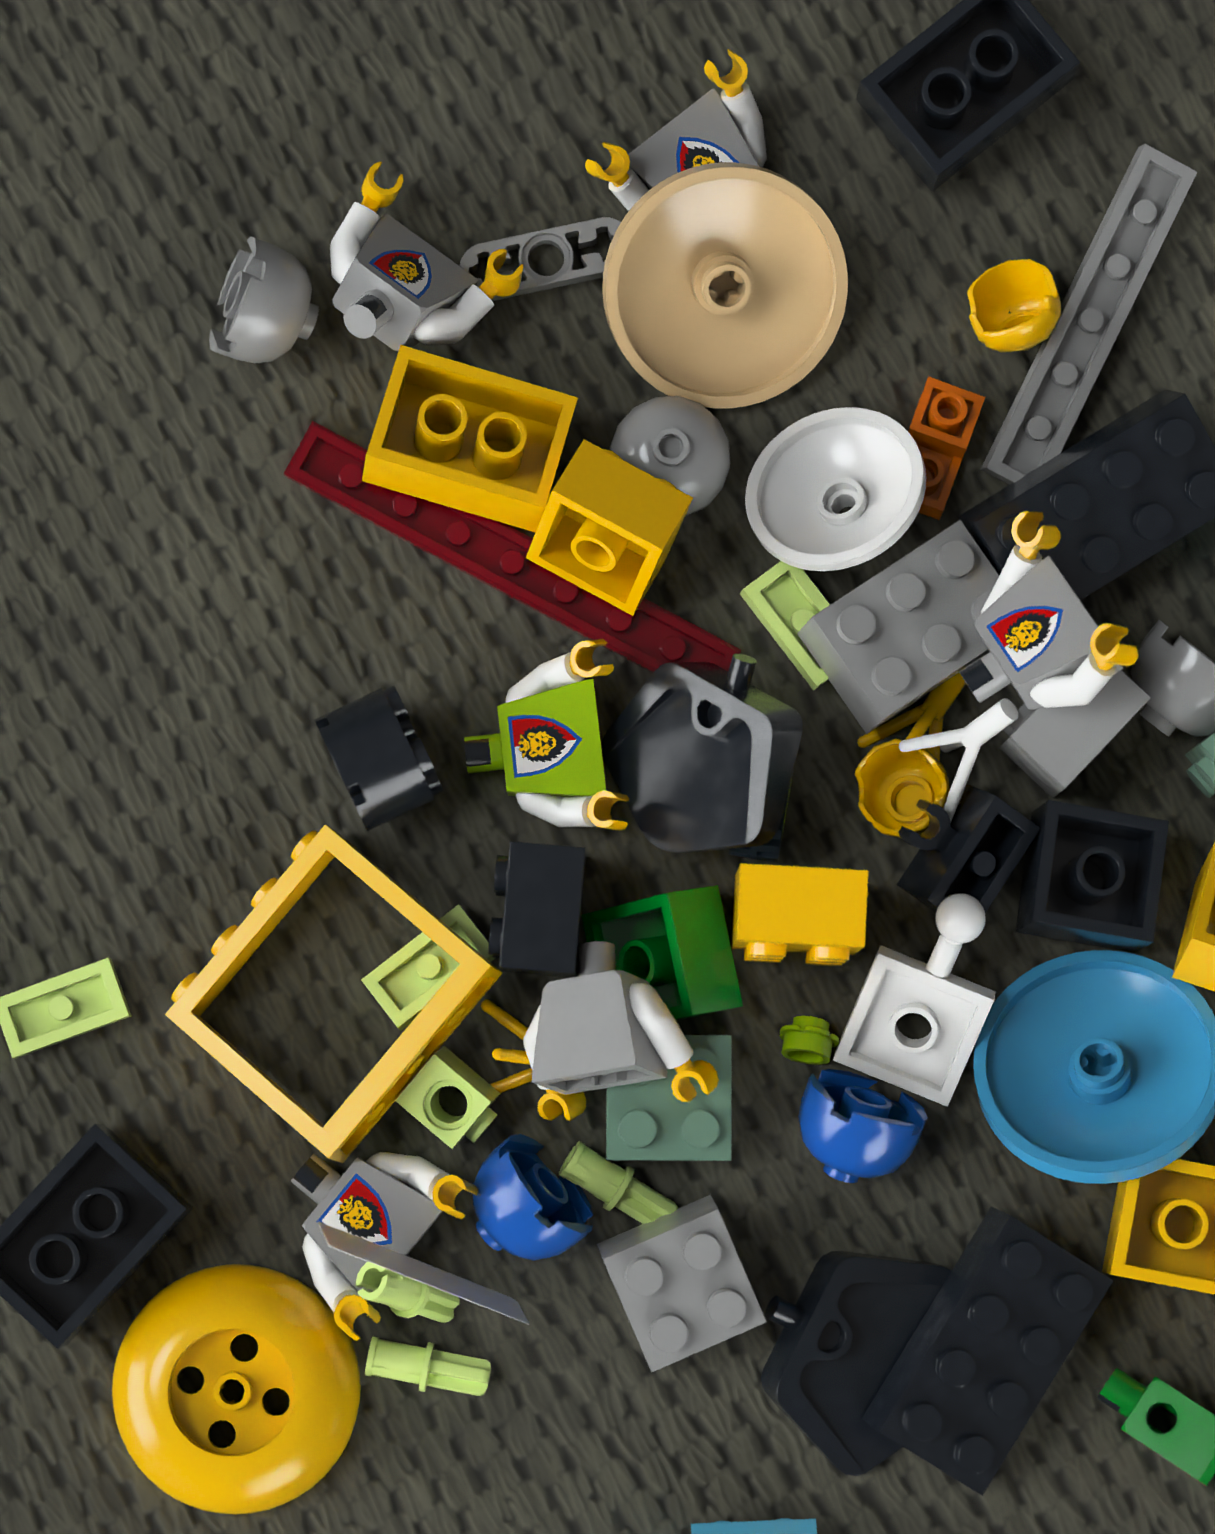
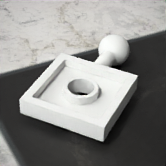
[833,893,995,1107]

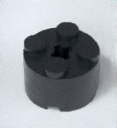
[314,686,443,831]

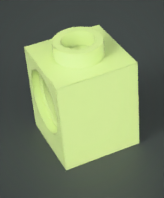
[395,1046,501,1149]

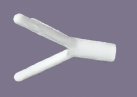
[898,698,1019,822]

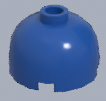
[798,1069,928,1183]
[472,1134,593,1261]

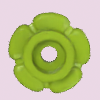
[779,1016,840,1065]

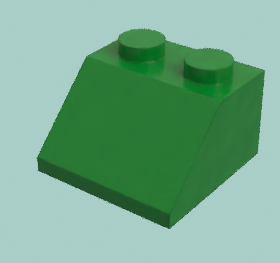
[581,885,743,1021]

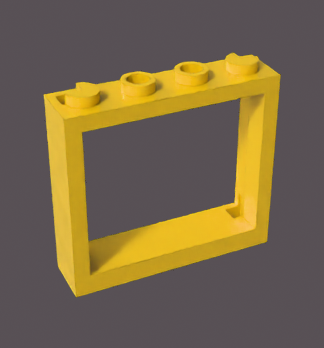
[165,824,502,1163]

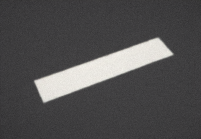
[317,1221,529,1324]

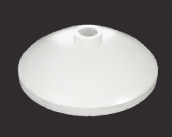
[745,407,926,571]

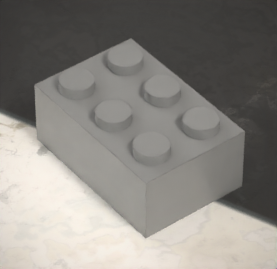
[797,520,999,734]

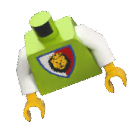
[464,639,629,831]

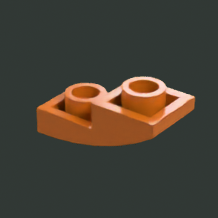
[908,376,985,520]

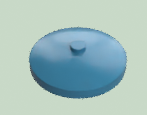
[973,950,1215,1184]

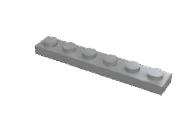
[980,144,1197,485]

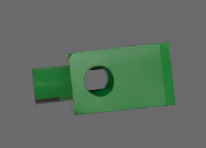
[1097,1367,1215,1487]

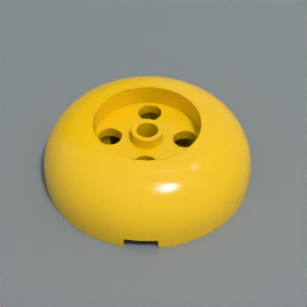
[112,1264,361,1514]

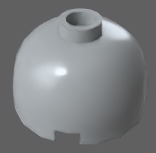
[209,236,319,363]
[610,396,730,516]
[1131,620,1215,737]

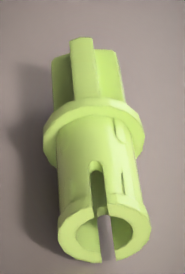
[558,1141,678,1224]
[356,1262,460,1323]
[365,1336,491,1396]

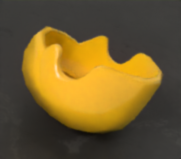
[967,259,1061,353]
[855,739,950,838]

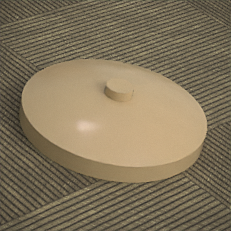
[602,162,848,408]

